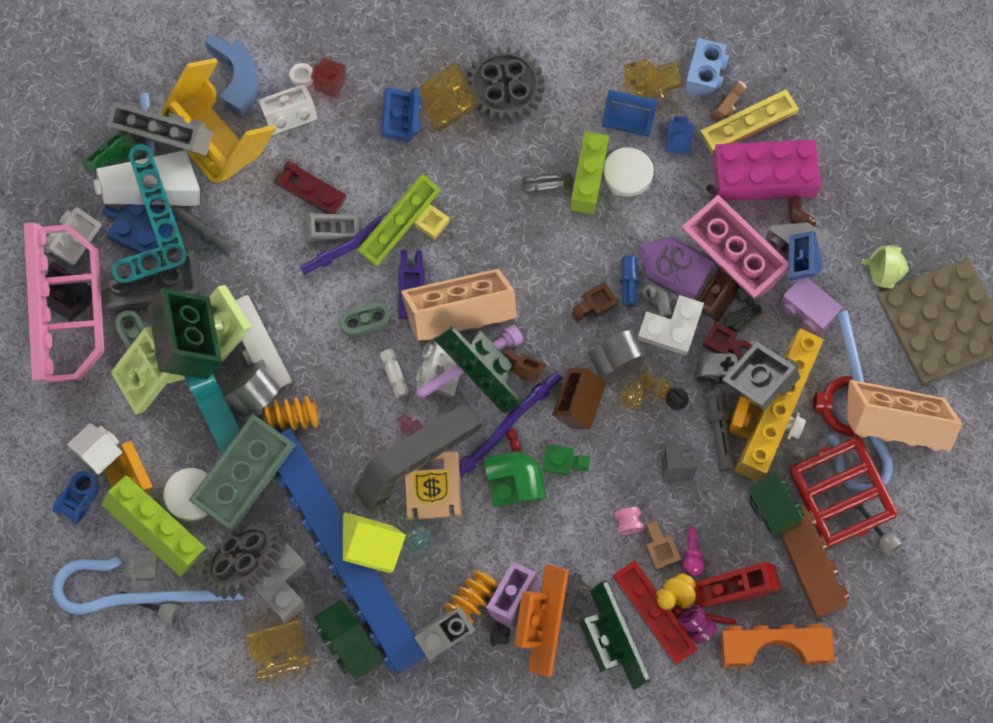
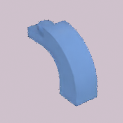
[204,34,258,119]

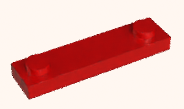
[613,560,698,666]

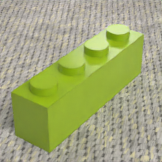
[102,475,206,577]

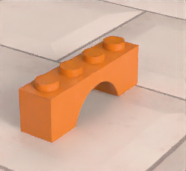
[720,624,835,668]

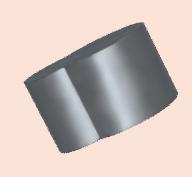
[588,330,646,381]
[222,363,280,417]

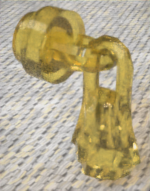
[620,372,672,408]

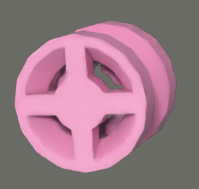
[614,507,644,535]

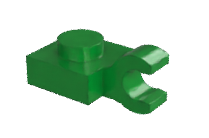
[543,444,590,476]

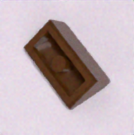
[696,267,741,322]

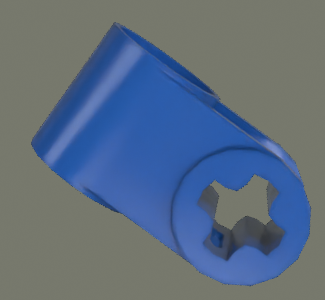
[52,471,100,525]

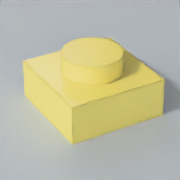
[414,204,450,240]

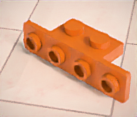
[514,564,569,677]

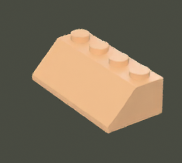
[401,269,517,341]
[847,380,962,451]

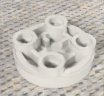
[603,147,653,197]
[163,468,208,522]

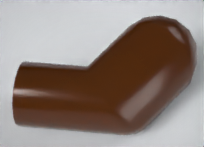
[789,197,816,227]

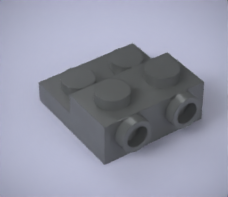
[722,342,801,411]

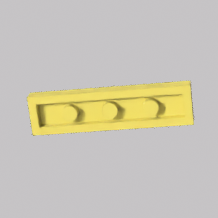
[700,89,799,155]

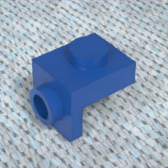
[665,116,694,154]

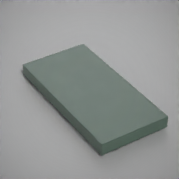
[189,413,296,532]

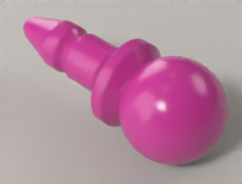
[683,526,704,576]

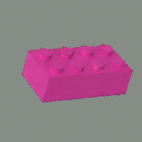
[712,140,821,201]

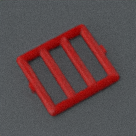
[789,436,898,547]

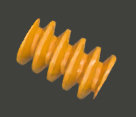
[262,396,319,432]
[443,570,499,624]

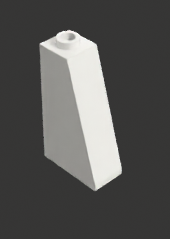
[93,150,200,206]

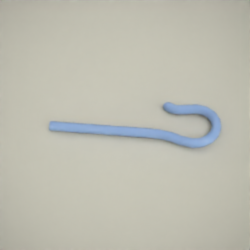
[828,311,893,494]
[52,557,245,615]

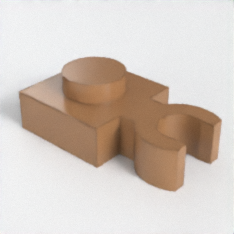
[709,80,747,122]

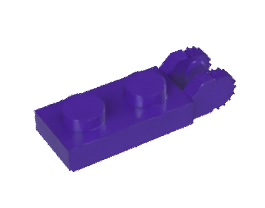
[398,250,425,319]

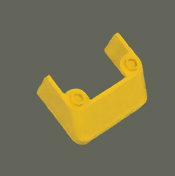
[161,58,276,183]

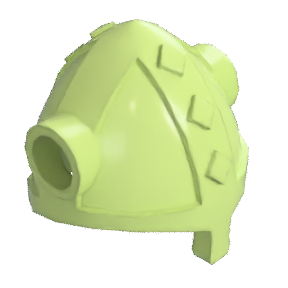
[861,245,909,289]

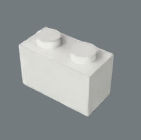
[67,423,122,475]

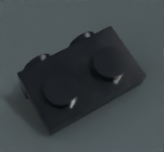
[45,262,92,322]

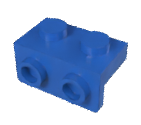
[381,87,422,142]

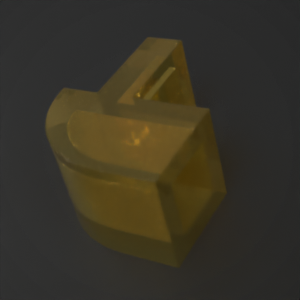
[624,59,683,97]

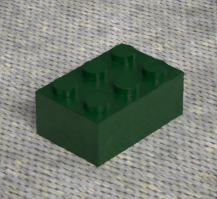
[148,288,222,380]

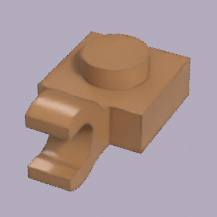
[645,520,681,571]

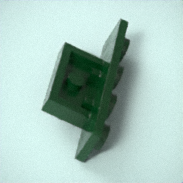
[435,327,522,413]
[579,581,650,690]

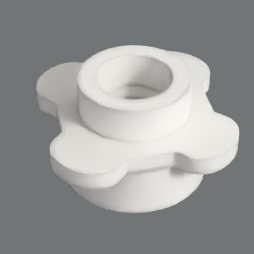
[785,412,806,440]

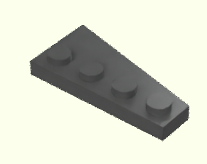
[101,250,200,314]

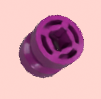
[679,605,717,644]

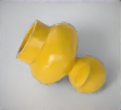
[656,574,696,610]

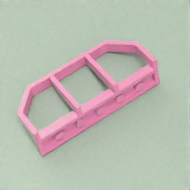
[24,222,104,383]

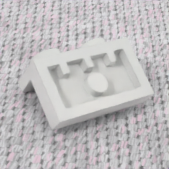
[258,84,318,135]
[44,207,102,267]
[416,339,459,398]

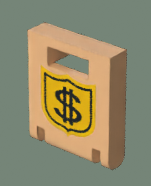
[405,451,462,520]

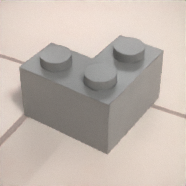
[254,543,308,625]

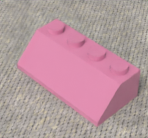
[681,195,789,299]

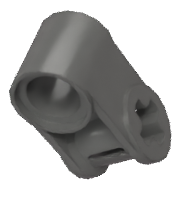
[696,352,739,385]

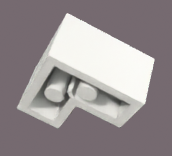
[638,295,704,356]

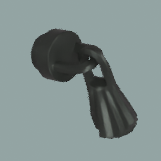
[724,287,762,333]

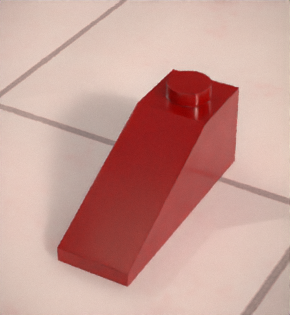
[694,562,782,609]

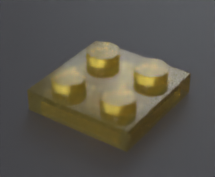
[418,62,479,132]

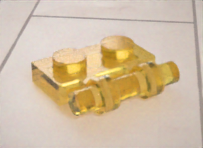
[246,620,311,681]

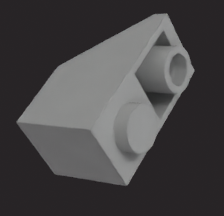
[766,223,828,255]
[414,607,475,660]

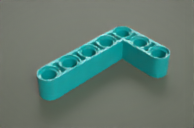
[112,144,186,284]

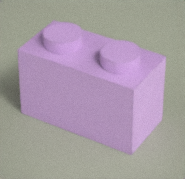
[780,278,843,336]
[487,562,541,630]

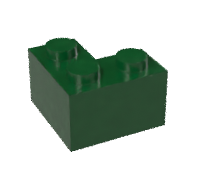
[747,472,805,540]
[314,599,383,681]

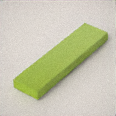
[356,173,441,267]

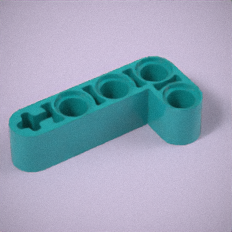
[184,373,240,454]

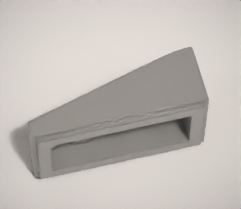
[305,213,359,243]

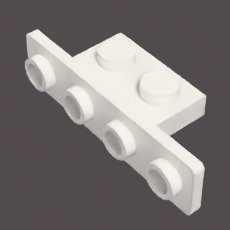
[235,295,292,389]

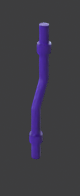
[299,211,389,275]
[459,371,563,478]

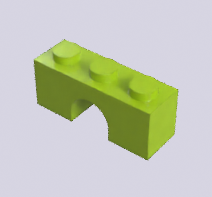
[570,131,609,215]

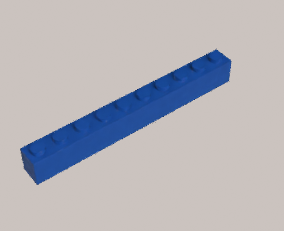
[275,428,426,675]

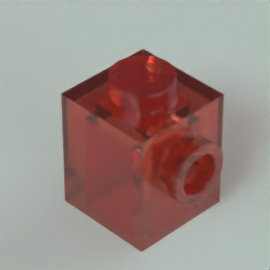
[311,57,347,99]

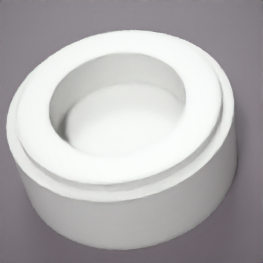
[289,63,314,87]

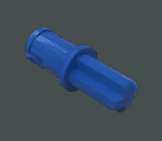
[619,256,640,307]

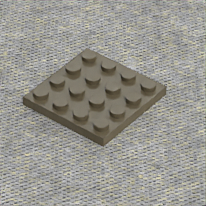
[876,257,993,386]

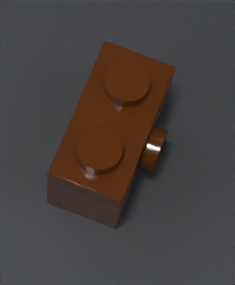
[552,368,607,429]

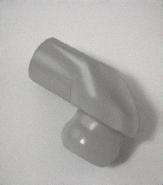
[643,285,673,318]

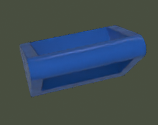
[601,90,658,137]

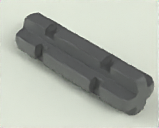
[523,172,572,191]

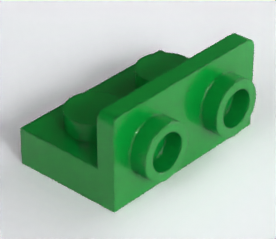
[81,131,142,175]

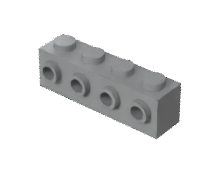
[106,101,213,156]

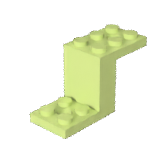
[111,285,251,415]

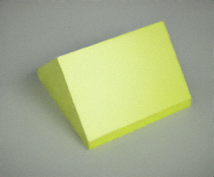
[343,512,406,573]

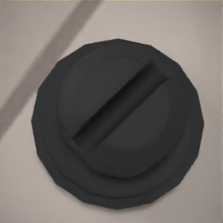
[665,387,689,410]
[490,623,511,647]

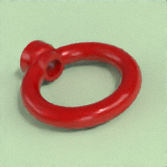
[813,376,869,436]

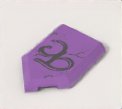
[637,237,715,300]

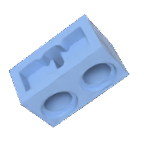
[684,38,729,98]

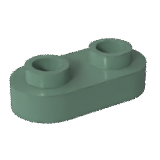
[340,302,391,337]
[115,311,145,350]

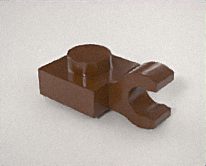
[571,282,619,322]
[502,349,546,383]

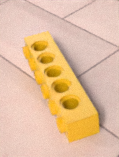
[735,328,824,482]

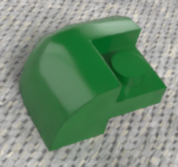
[485,452,547,508]

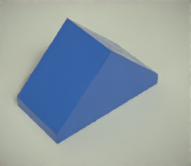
[789,231,824,281]

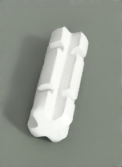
[380,349,409,399]

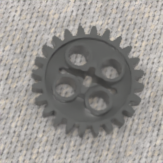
[465,47,545,124]
[201,521,284,599]

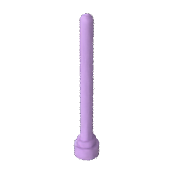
[416,325,523,399]

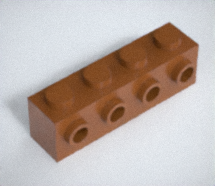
[780,505,850,620]

